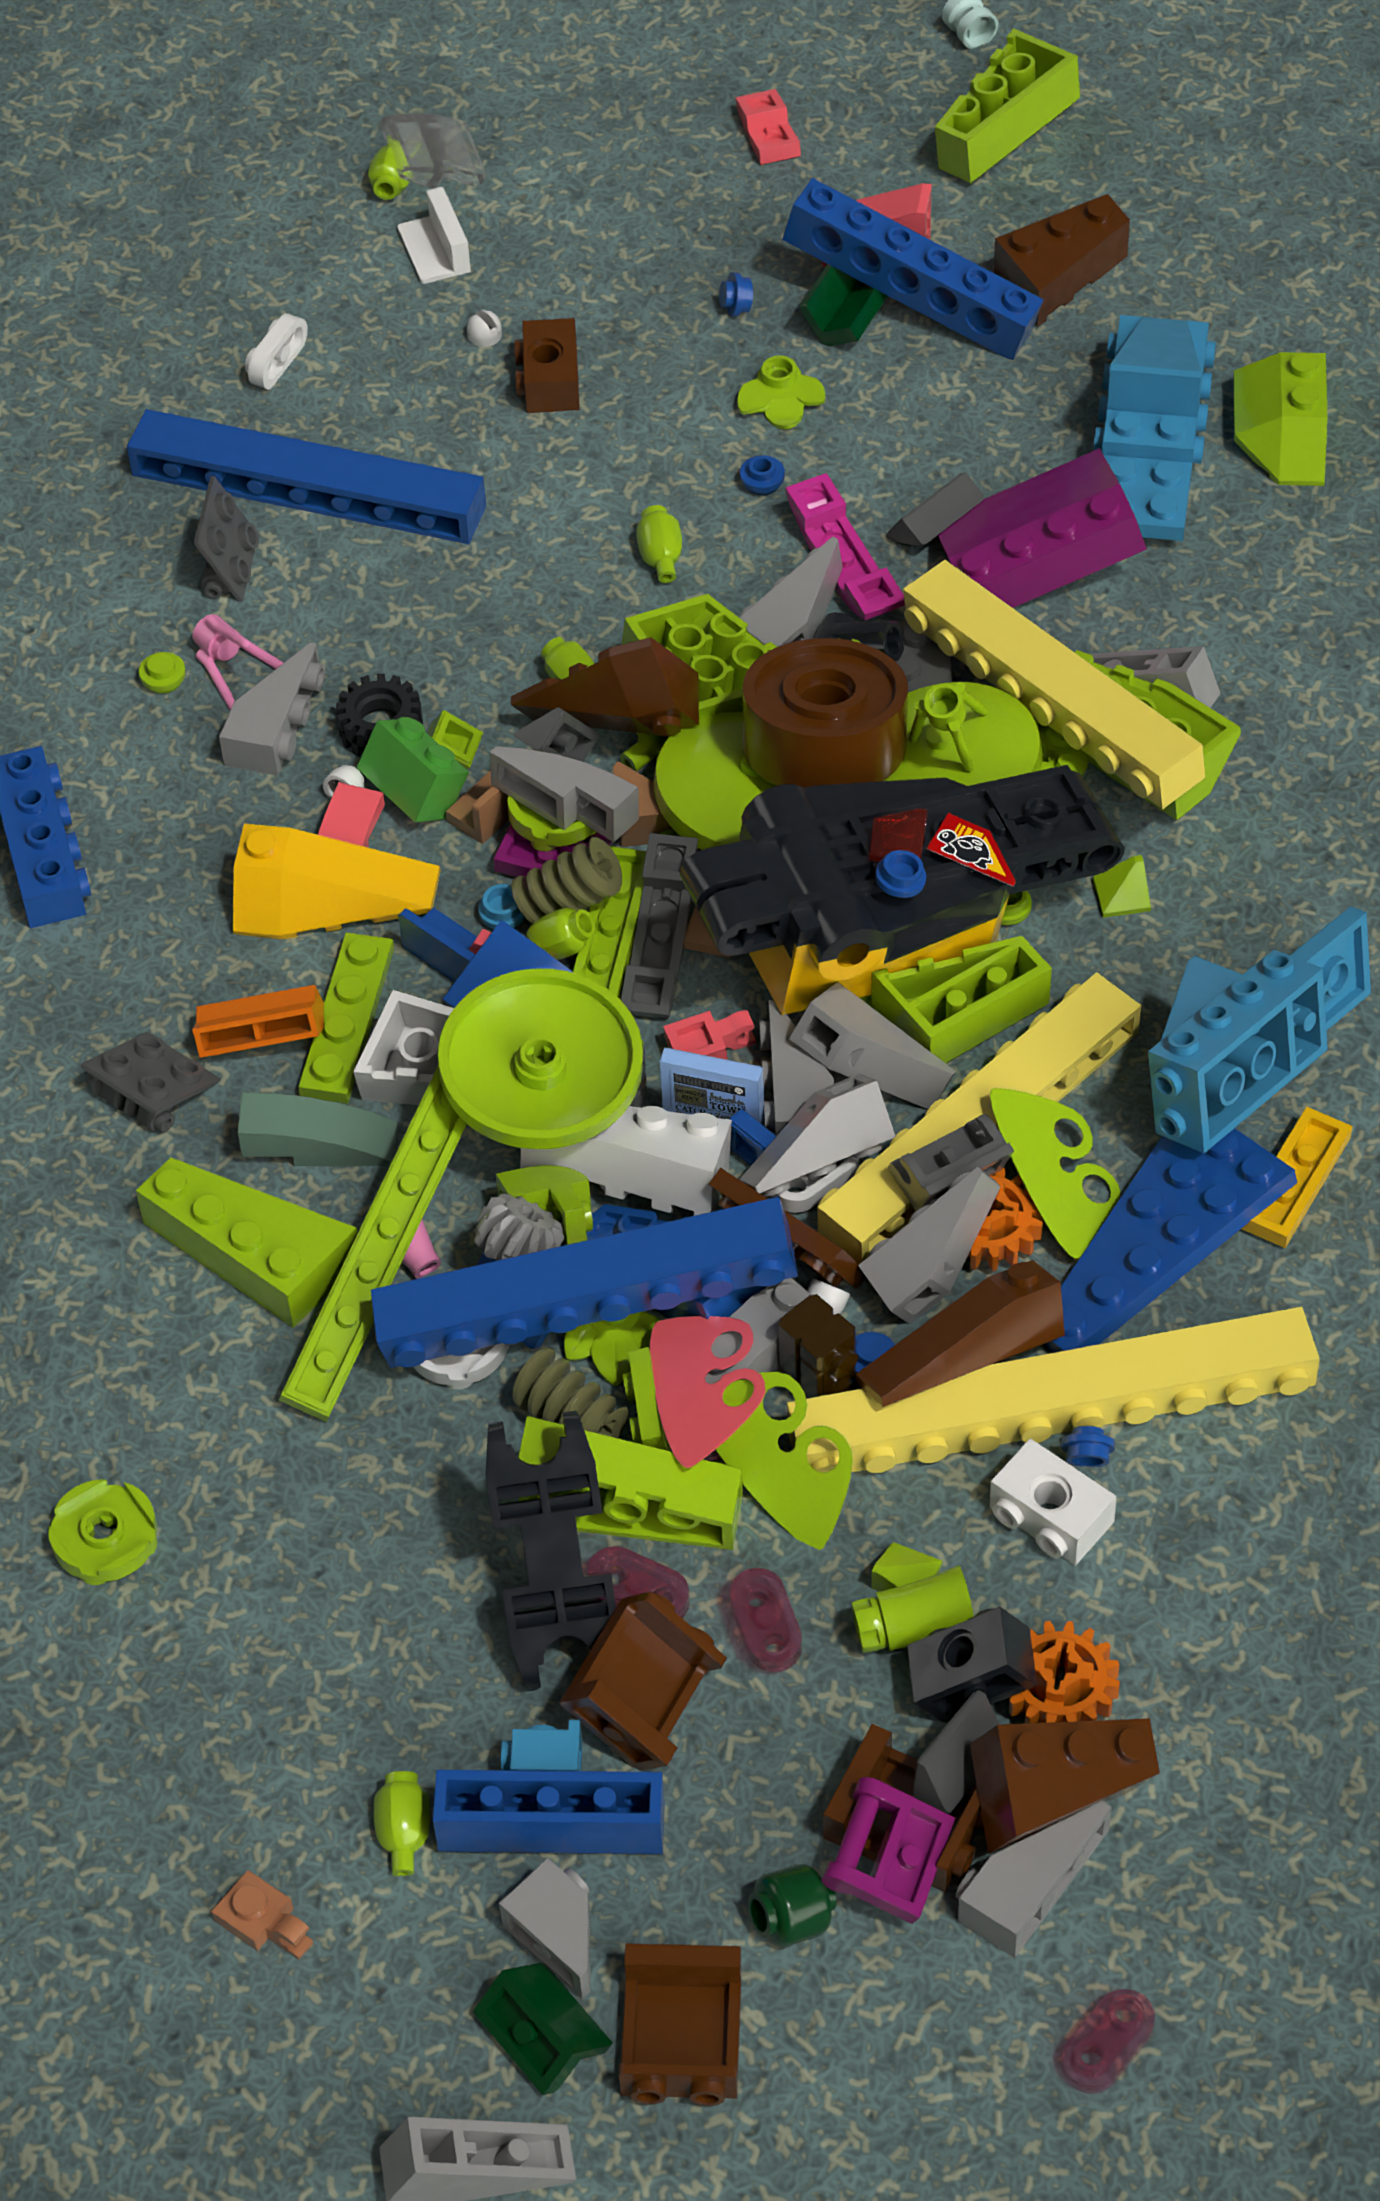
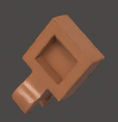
[211,1870,313,1960]

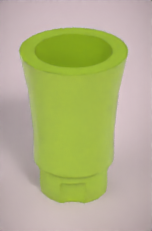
[851,1565,974,1653]

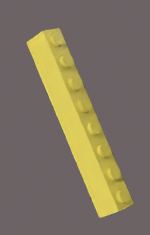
[903,560,1205,809]
[817,972,1141,1264]

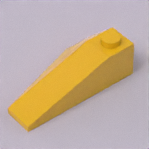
[233,823,441,940]

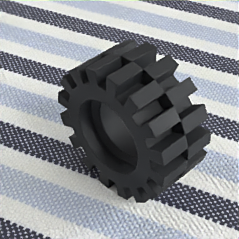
[336,674,423,756]

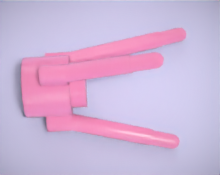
[192,614,283,711]

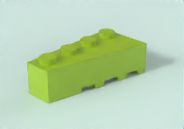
[935,28,1080,183]

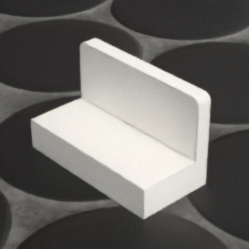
[398,186,471,284]

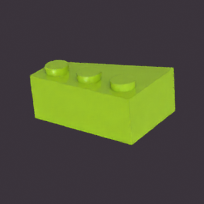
[871,936,1052,1063]

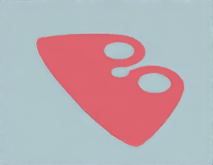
[650,1316,765,1468]

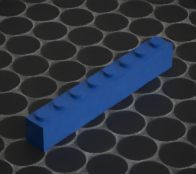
[127,409,486,544]
[371,1197,798,1368]

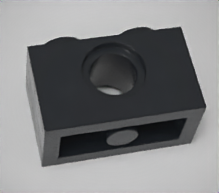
[907,1606,1037,1723]

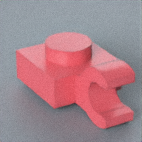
[663,1010,757,1060]

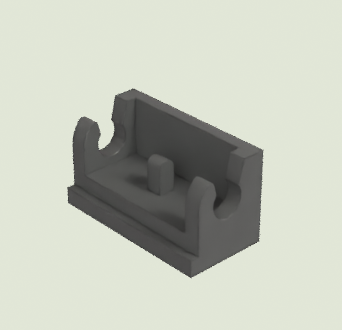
[888,1113,1014,1211]

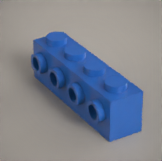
[0,746,92,928]
[433,1770,665,1854]

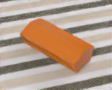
[192,985,324,1058]

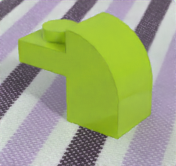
[496,1165,593,1246]

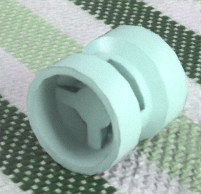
[942,0,998,49]

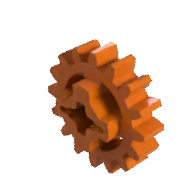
[967,1168,1043,1271]
[1008,1621,1120,1724]

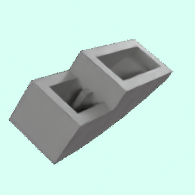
[490,746,639,842]

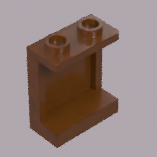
[559,1592,727,1771]
[823,1724,984,1893]
[619,1943,742,2106]

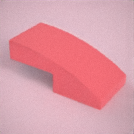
[735,89,801,165]
[318,782,385,848]

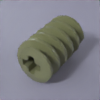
[511,837,622,924]
[513,1347,629,1438]

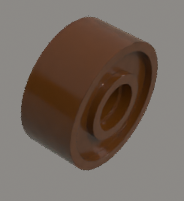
[743,638,908,788]

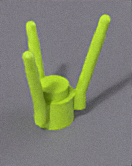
[909,682,988,772]

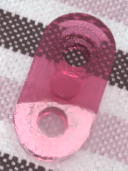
[587,1546,690,1618]
[730,1568,802,1672]
[1061,1989,1155,2094]

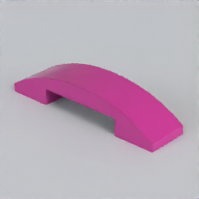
[785,473,905,620]

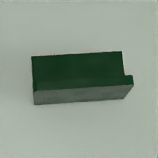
[800,264,888,346]
[472,1963,612,2095]

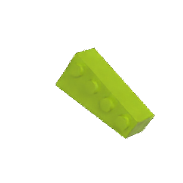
[136,1157,358,1328]
[518,1416,743,1550]

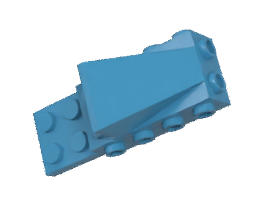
[1093,315,1216,541]
[1148,906,1371,1153]

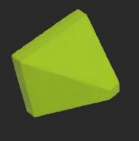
[428,710,484,769]
[1093,855,1151,918]
[871,1542,943,1591]

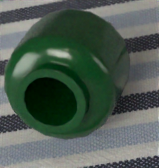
[747,1864,837,1946]

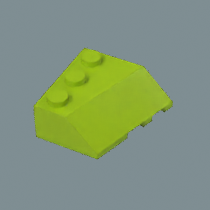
[622,593,777,718]

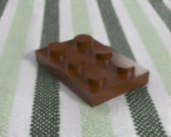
[709,1167,866,1289]

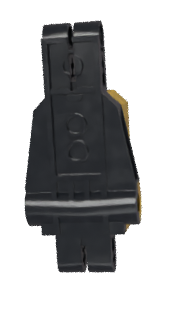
[679,765,1125,1015]

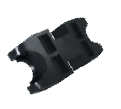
[485,1410,616,1690]

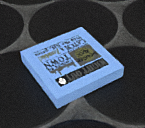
[660,1048,765,1126]

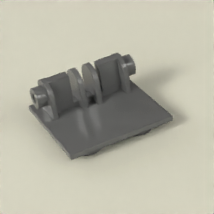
[194,476,259,602]
[80,1032,221,1132]

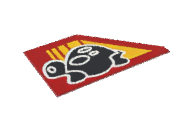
[926,813,1016,887]

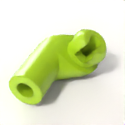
[620,733,666,772]

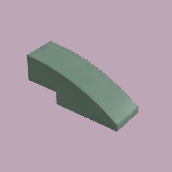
[238,1092,398,1166]

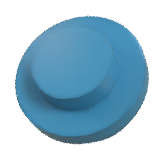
[478,884,525,929]

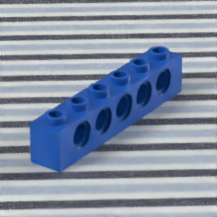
[782,178,1044,360]

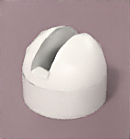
[467,310,502,347]
[323,765,364,800]
[807,1278,850,1315]

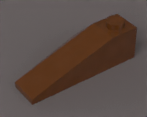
[511,637,699,736]
[856,1260,1065,1407]

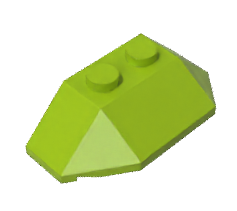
[1233,352,1328,486]

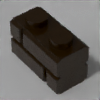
[778,1294,858,1399]

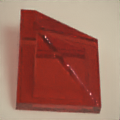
[869,808,928,862]

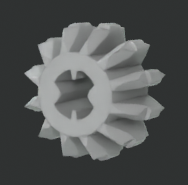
[473,1194,564,1261]

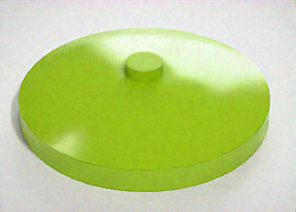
[884,682,1043,786]
[653,712,776,850]
[438,968,643,1149]

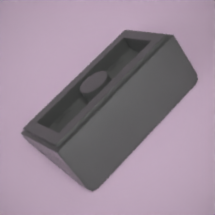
[886,472,984,546]
[514,707,600,762]
[913,1690,999,1814]

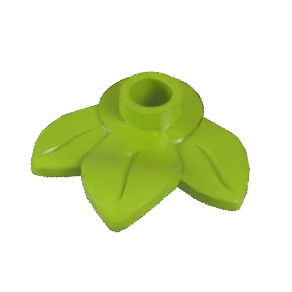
[737,355,825,430]
[564,1311,660,1386]

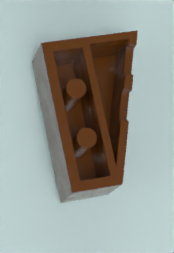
[994,194,1130,328]
[970,1718,1160,1854]

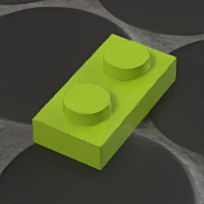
[623,1347,672,1452]

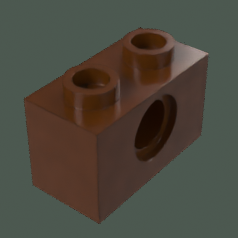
[515,318,580,413]

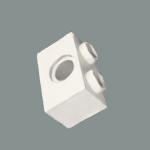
[990,1438,1117,1566]

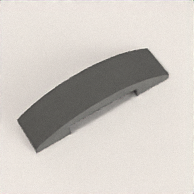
[621,833,698,1019]

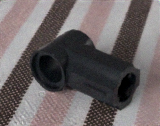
[813,612,904,661]

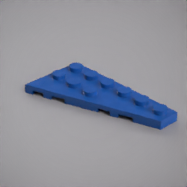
[1044,1128,1297,1353]

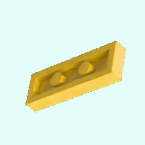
[1241,1106,1353,1248]

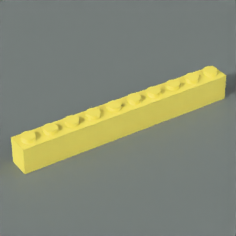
[787,1307,1320,1473]

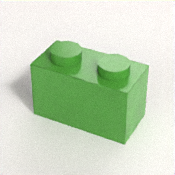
[357,717,469,822]

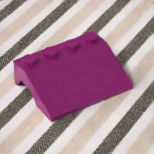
[938,448,1147,608]

